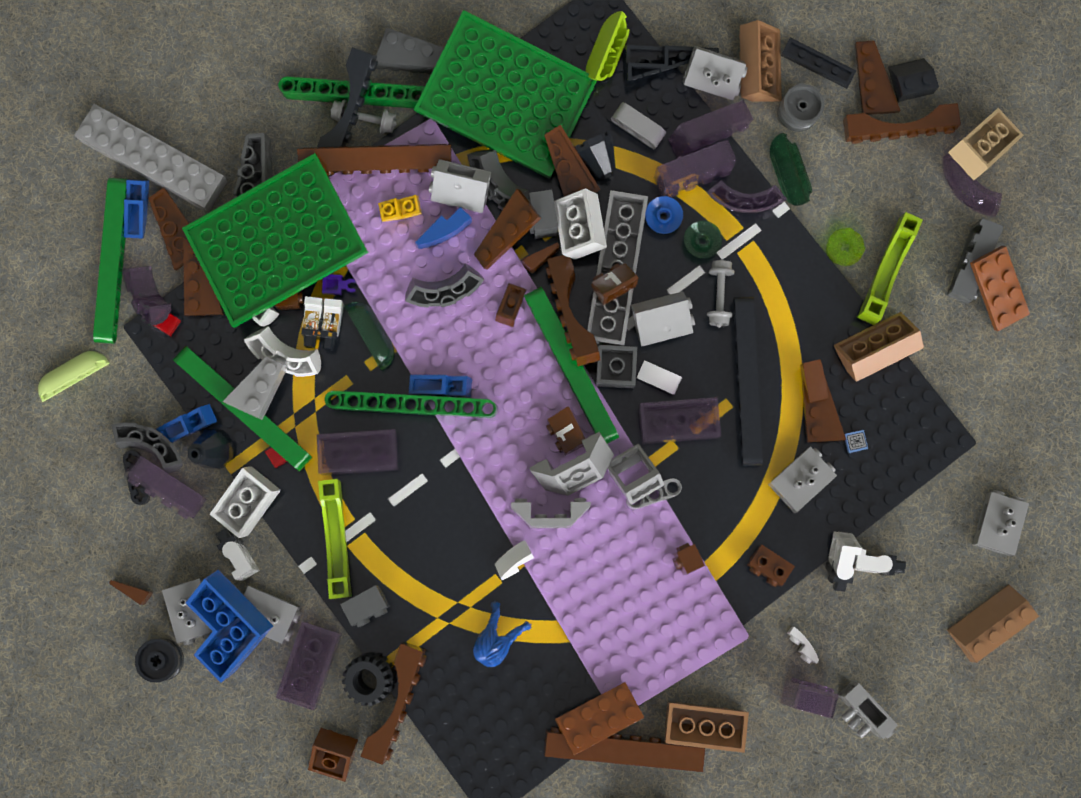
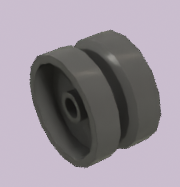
[778,84,824,132]

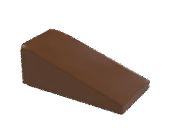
[522,242,559,274]
[495,283,527,327]
[800,359,829,403]
[109,580,153,605]

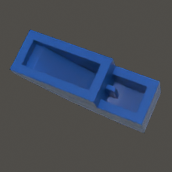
[124,179,149,239]
[415,207,472,249]
[409,375,472,398]
[156,404,217,443]

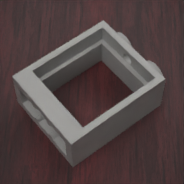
[607,444,664,505]

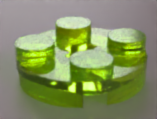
[826,228,865,266]

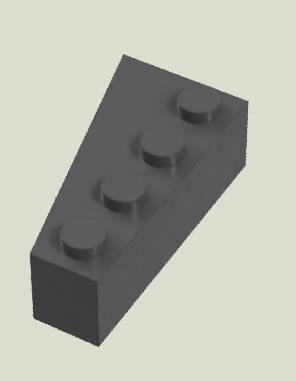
[376,28,444,75]
[233,133,272,199]
[947,218,1004,304]

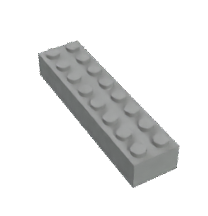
[74,104,228,213]
[587,190,648,346]

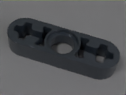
[123,450,150,505]

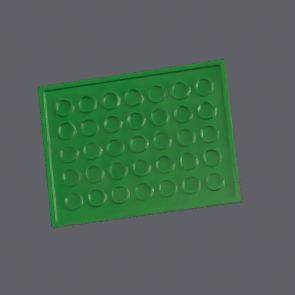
[414,10,597,179]
[182,153,369,328]

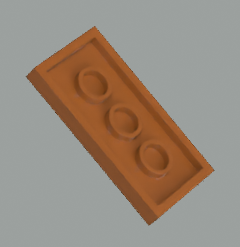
[970,246,1030,331]
[555,682,644,756]

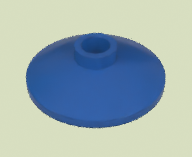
[645,196,683,234]

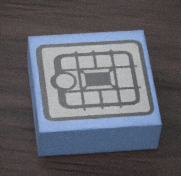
[844,430,868,453]

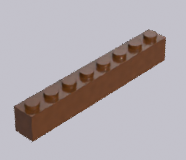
[297,144,452,175]
[544,727,705,772]

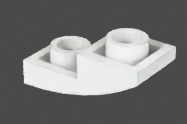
[637,360,682,394]
[495,540,534,580]
[787,627,819,664]

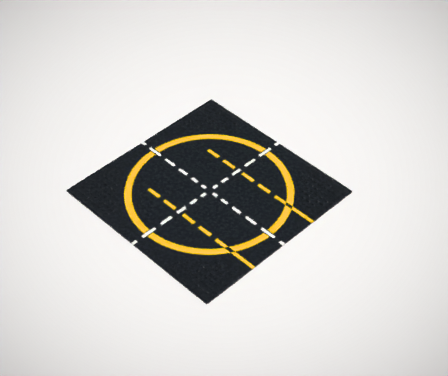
[124,0,976,798]

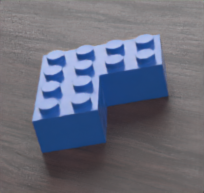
[186,570,273,683]

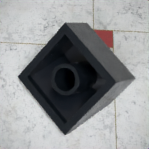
[888,58,939,102]

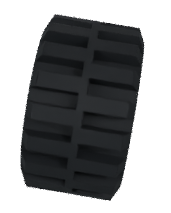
[342,652,397,706]

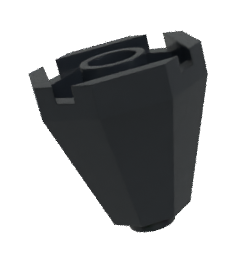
[575,130,616,180]
[188,429,233,469]

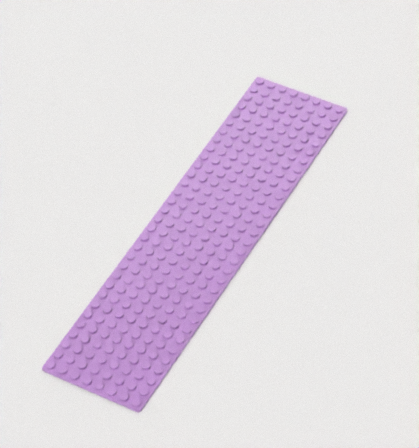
[329,119,749,706]

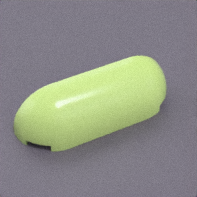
[38,351,110,402]

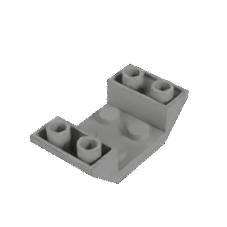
[529,432,614,496]
[511,498,591,528]

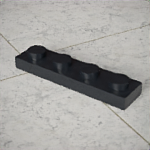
[781,37,856,89]

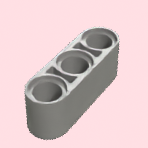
[611,102,666,149]
[626,478,682,510]

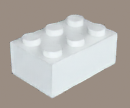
[554,188,607,259]
[210,466,281,538]

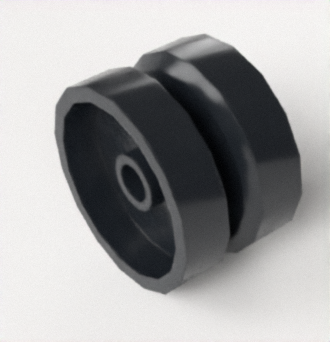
[135,639,184,683]

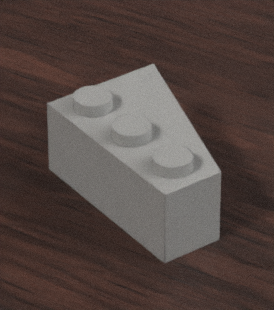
[223,357,287,420]

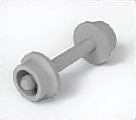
[330,100,397,134]
[707,259,734,328]

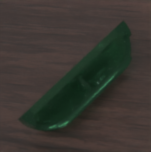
[770,133,812,206]
[344,302,395,371]

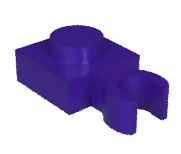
[322,274,356,295]

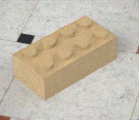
[948,108,1024,180]

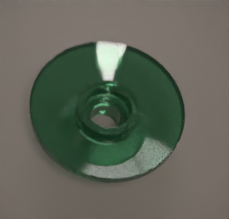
[684,221,722,258]

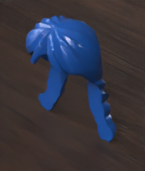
[473,601,532,667]

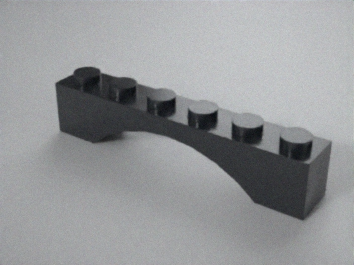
[317,47,378,147]

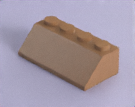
[739,20,782,102]
[834,312,924,382]
[947,585,1039,663]
[665,701,749,753]

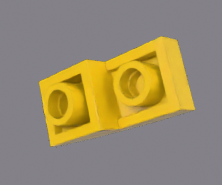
[378,195,422,222]

